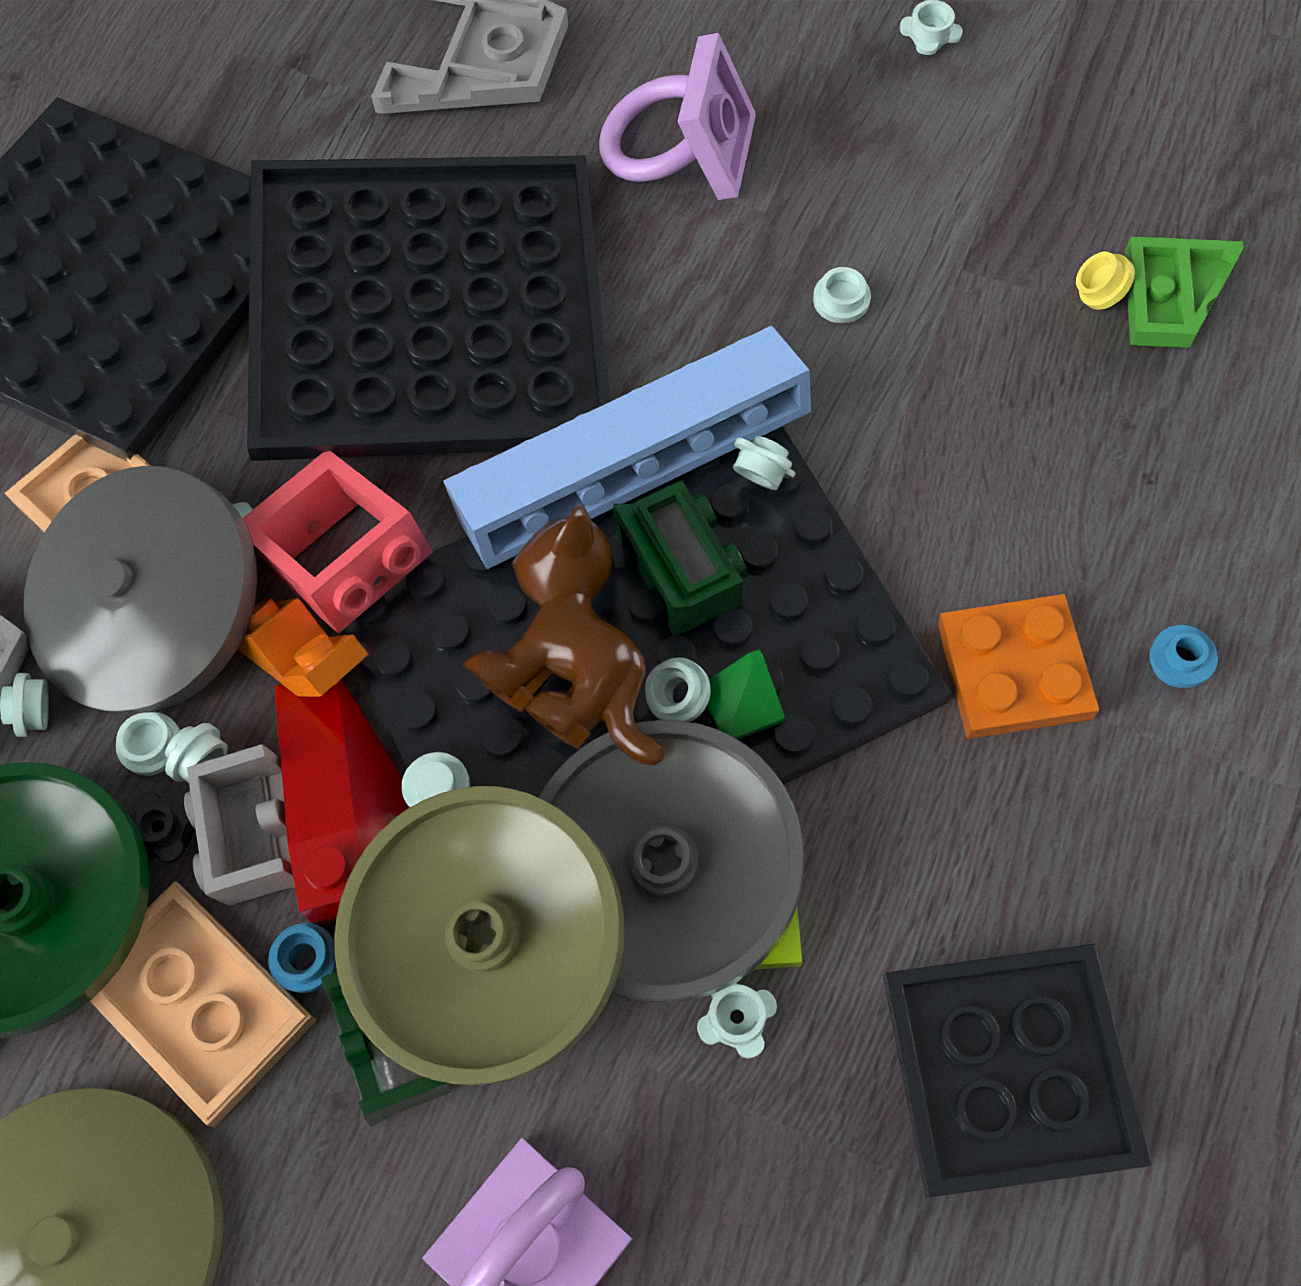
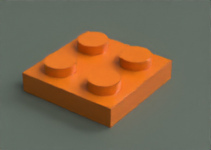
[937,594,1099,739]

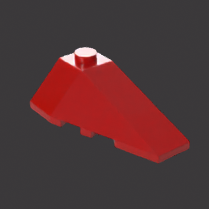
[274,679,409,929]

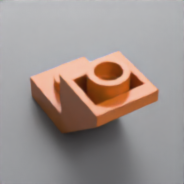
[237,597,369,696]

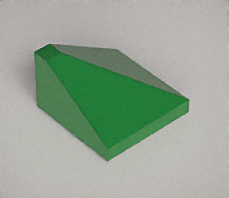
[706,649,785,740]

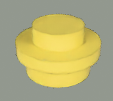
[1076,252,1135,310]

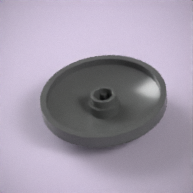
[24,466,257,715]
[539,720,804,1003]

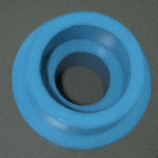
[1149,625,1218,688]
[268,923,337,993]

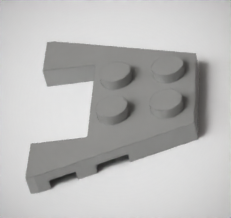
[371,0,568,114]

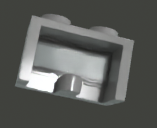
[184,744,295,906]

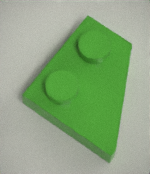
[1125,237,1244,348]

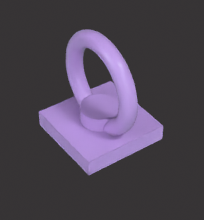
[599,33,756,200]
[422,1138,633,1286]

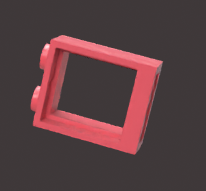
[242,451,433,634]

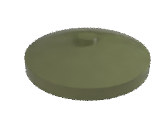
[334,786,625,1085]
[0,1088,223,1286]

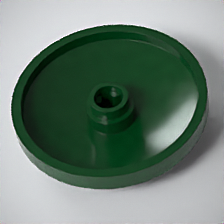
[0,762,150,1038]

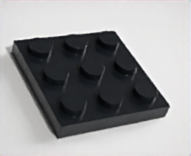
[883,943,1151,1198]

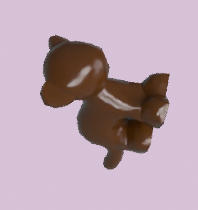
[462,504,665,766]

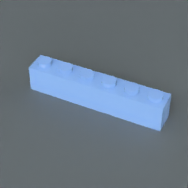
[443,326,811,569]

